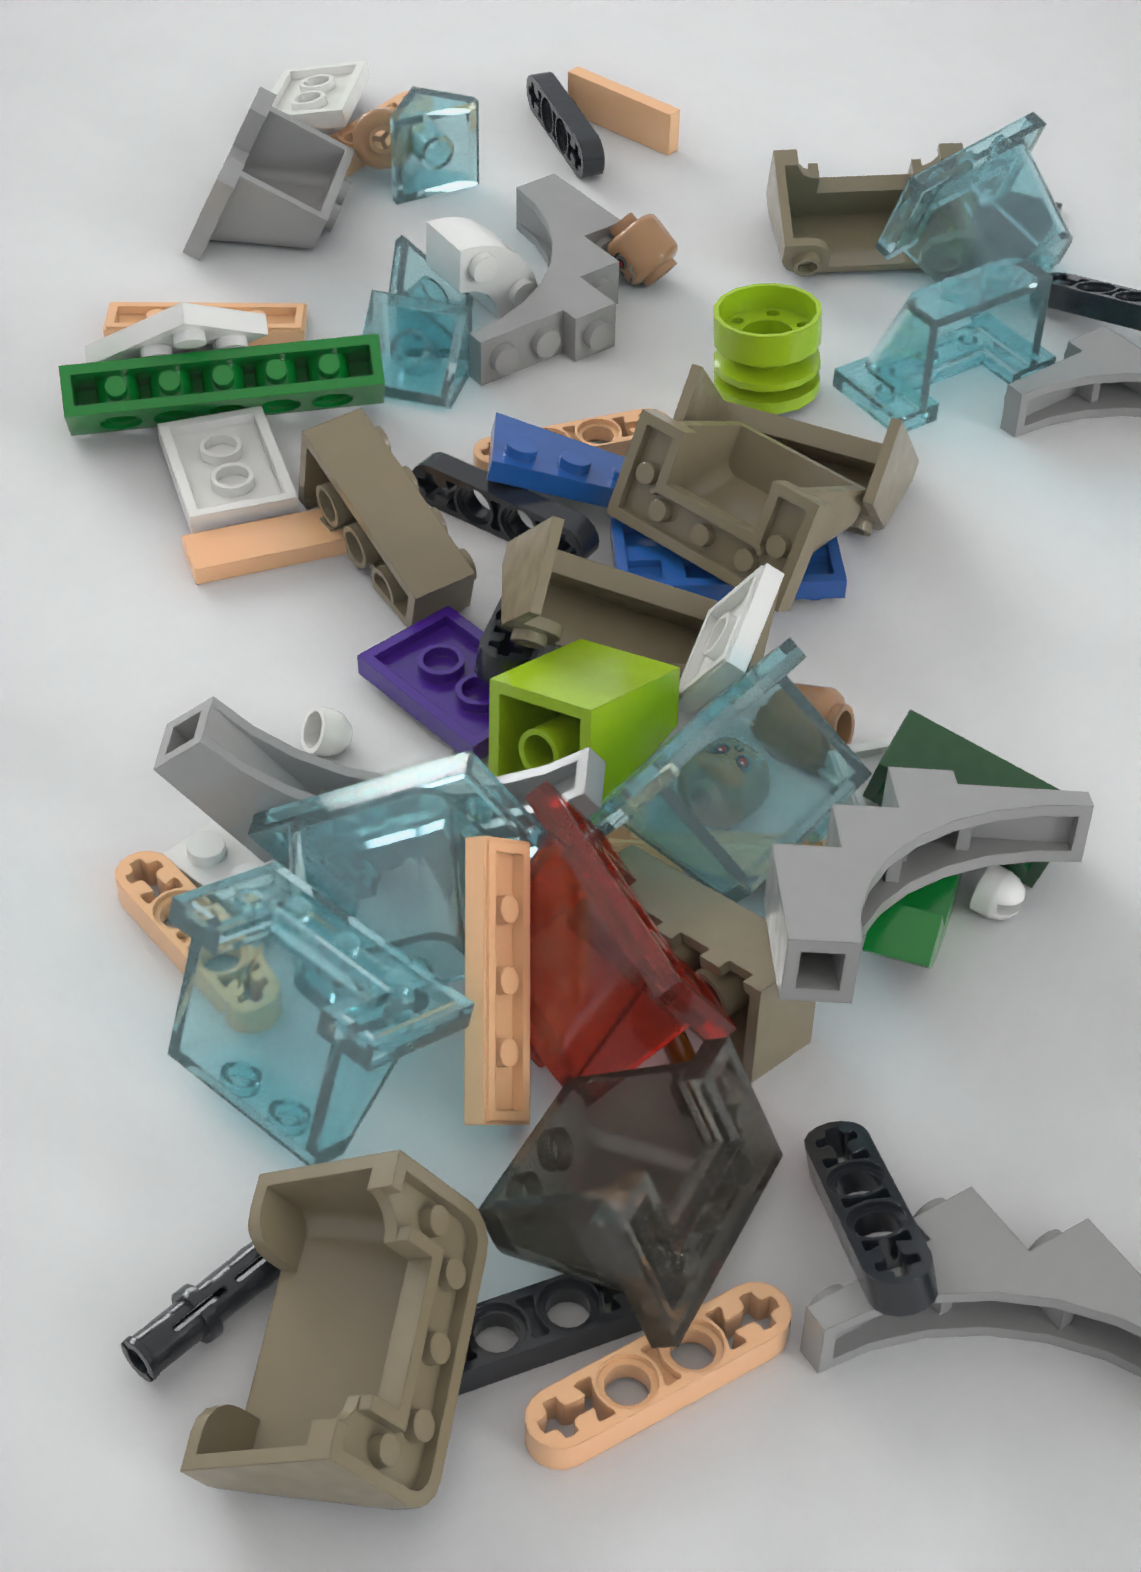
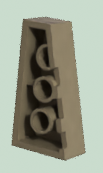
[298,408,477,628]
[571,844,816,1083]

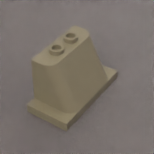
[606,409,867,612]

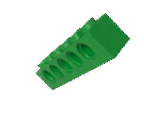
[58,333,385,436]

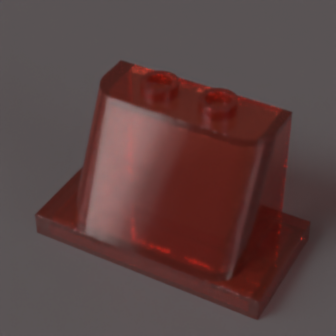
[525,780,737,1106]

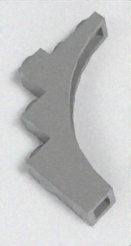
[469,174,620,386]
[1000,325,1141,438]
[153,696,606,902]
[763,767,1094,1004]
[800,1186,1141,1377]

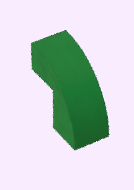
[862,873,963,969]

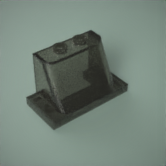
[478,1037,783,1348]

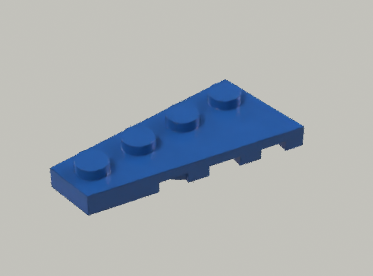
[487,412,625,508]

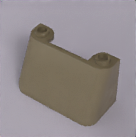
[766,143,977,276]
[180,1150,488,1510]

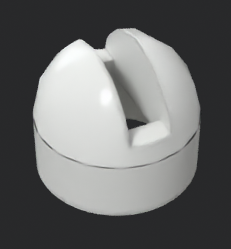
[301,705,353,757]
[969,865,1025,921]

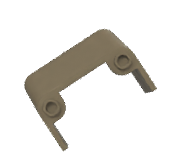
[673,364,919,536]
[501,516,779,693]

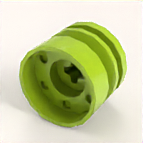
[713,283,822,414]

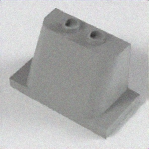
[183,86,355,261]

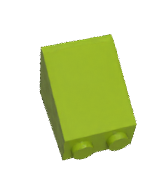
[488,639,680,827]

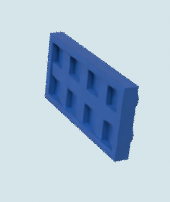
[610,517,847,601]

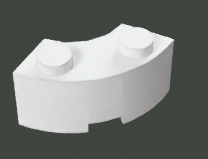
[426,217,538,319]

